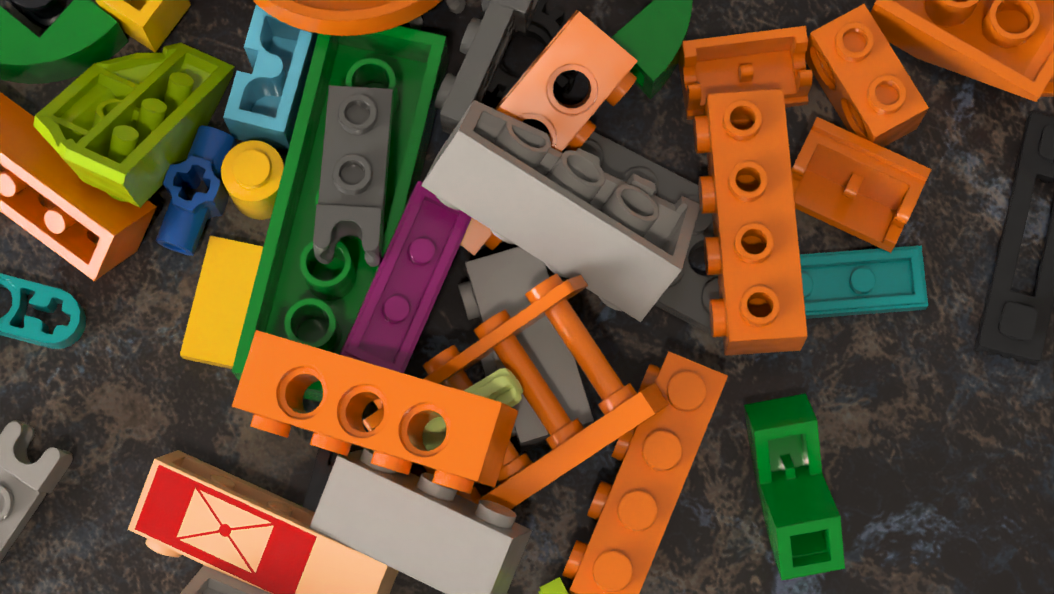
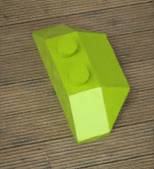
[33,42,235,208]

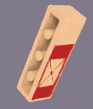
[128,450,398,594]

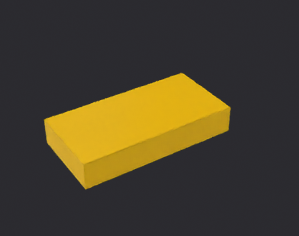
[180,235,263,369]

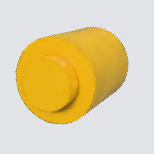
[221,140,284,220]

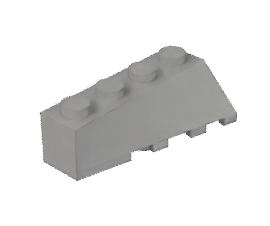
[421,100,700,322]

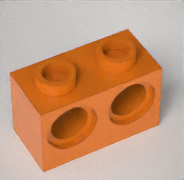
[805,4,929,147]

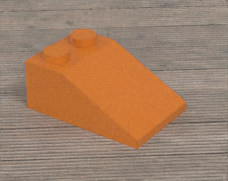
[870,0,1054,102]

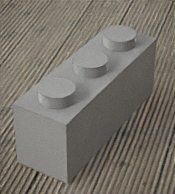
[457,247,594,452]
[309,448,532,594]

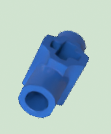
[156,125,237,256]

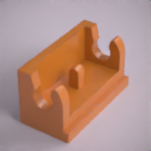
[678,26,812,120]
[791,117,931,253]

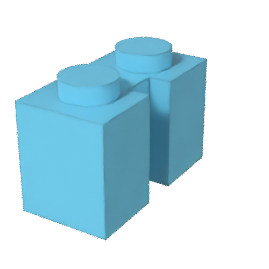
[223,4,318,152]

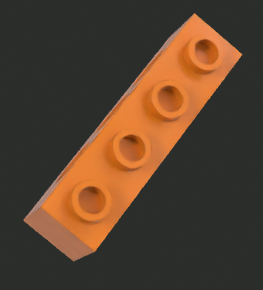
[460,10,638,256]
[232,330,518,494]

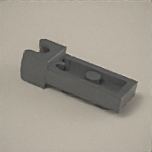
[434,0,540,134]
[313,85,394,267]

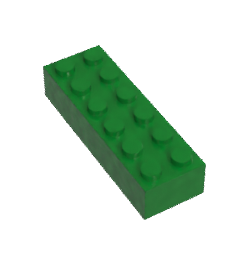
[232,26,449,402]

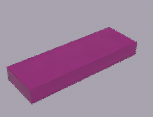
[339,180,472,373]

